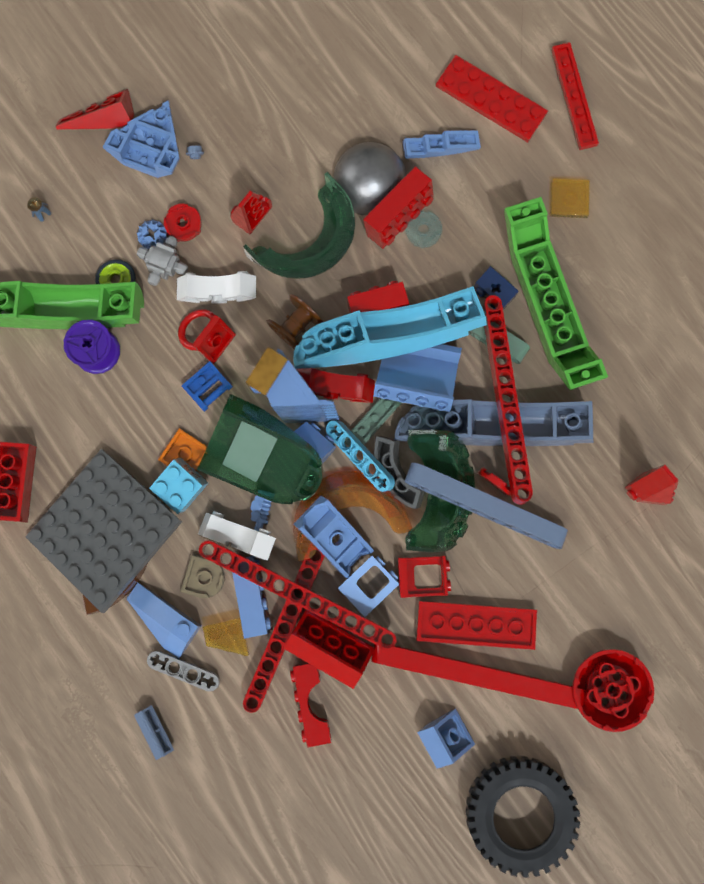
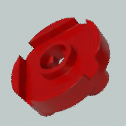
[164,204,202,242]

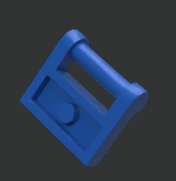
[182,361,233,412]

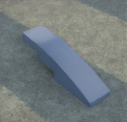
[402,130,481,159]

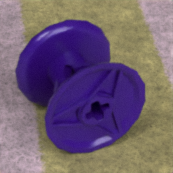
[64,320,120,374]

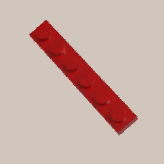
[551,42,599,150]

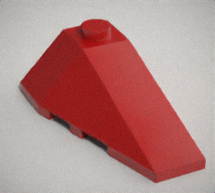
[625,465,679,505]

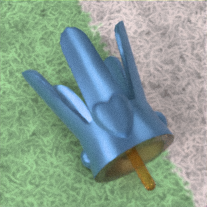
[27,197,51,222]

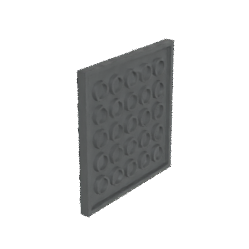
[25,449,182,613]

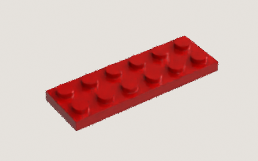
[436,55,548,143]
[416,601,537,650]

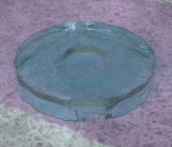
[405,211,442,248]

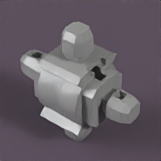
[137,236,188,286]

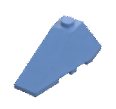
[127,582,202,659]

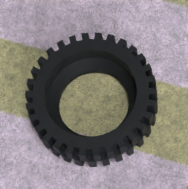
[466,756,580,878]

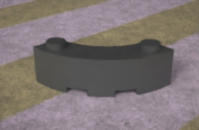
[374,436,425,509]

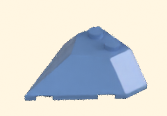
[103,101,180,178]

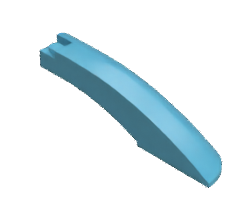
[293,286,487,369]

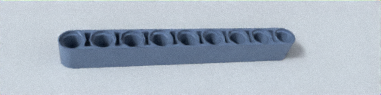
[405,462,568,549]

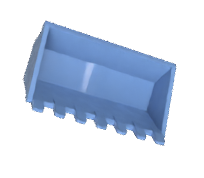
[250,349,339,423]

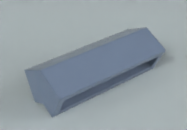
[134,705,174,760]

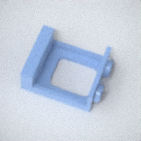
[338,556,399,617]

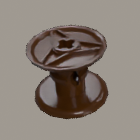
[266,294,323,350]

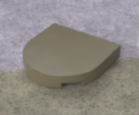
[180,554,225,598]

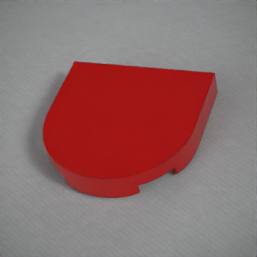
[477,467,511,496]

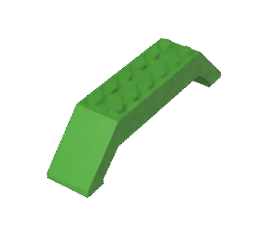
[504,197,608,390]

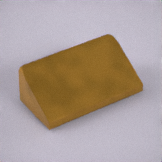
[246,347,288,396]

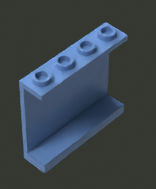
[373,344,462,412]

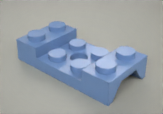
[293,496,374,579]

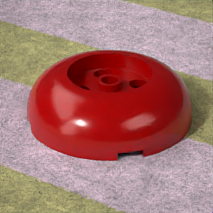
[572,649,654,732]

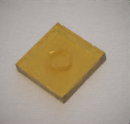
[550,179,590,218]

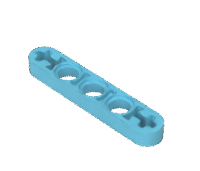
[326,420,395,492]

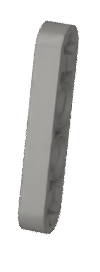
[147,651,220,691]

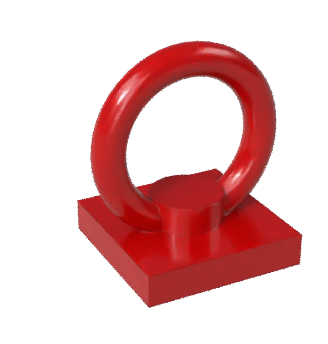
[178,309,236,364]

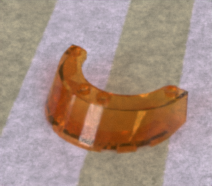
[294,471,413,562]

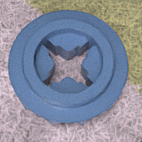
[137,219,167,249]

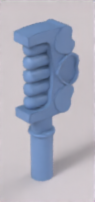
[251,492,274,531]

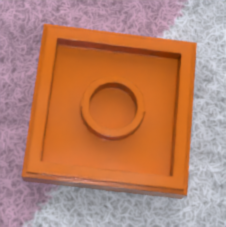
[158,428,212,472]

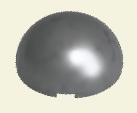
[333,142,406,215]

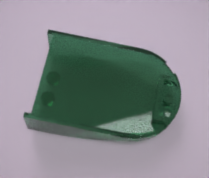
[197,394,323,504]

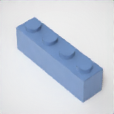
[230,556,272,639]

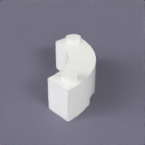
[177,271,256,304]
[198,511,276,561]

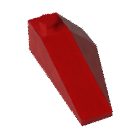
[55,89,135,130]
[230,191,272,235]

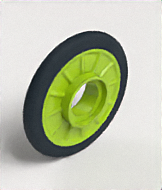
[95,259,136,284]

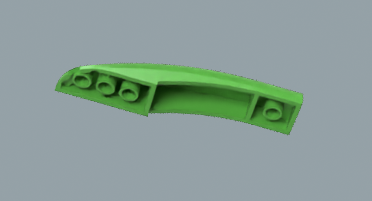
[0,281,144,329]

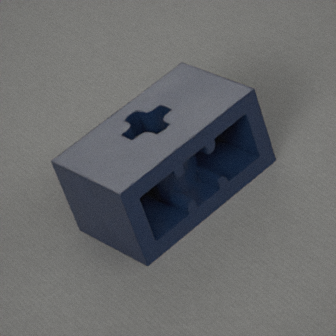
[474,266,519,310]

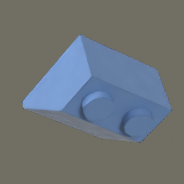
[290,421,336,466]
[417,709,475,769]

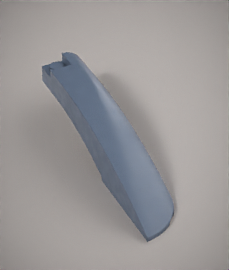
[394,399,594,446]

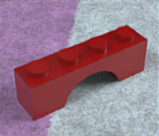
[290,663,332,748]

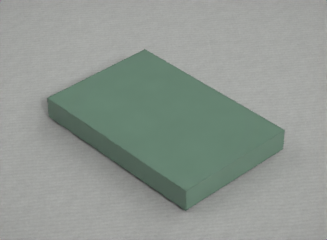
[222,417,279,482]

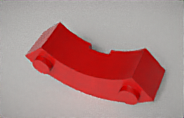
[296,368,375,403]

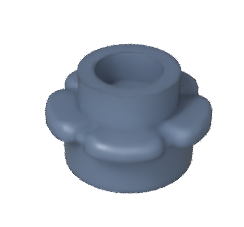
[186,146,204,159]

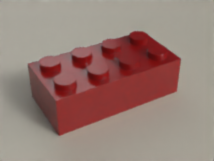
[363,166,434,249]
[0,442,37,523]
[284,610,375,689]

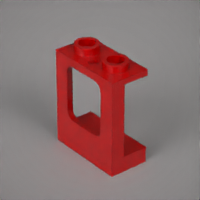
[398,556,451,598]

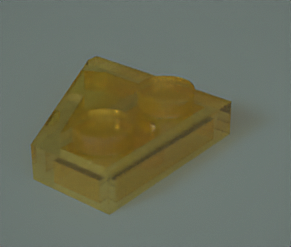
[202,618,249,656]

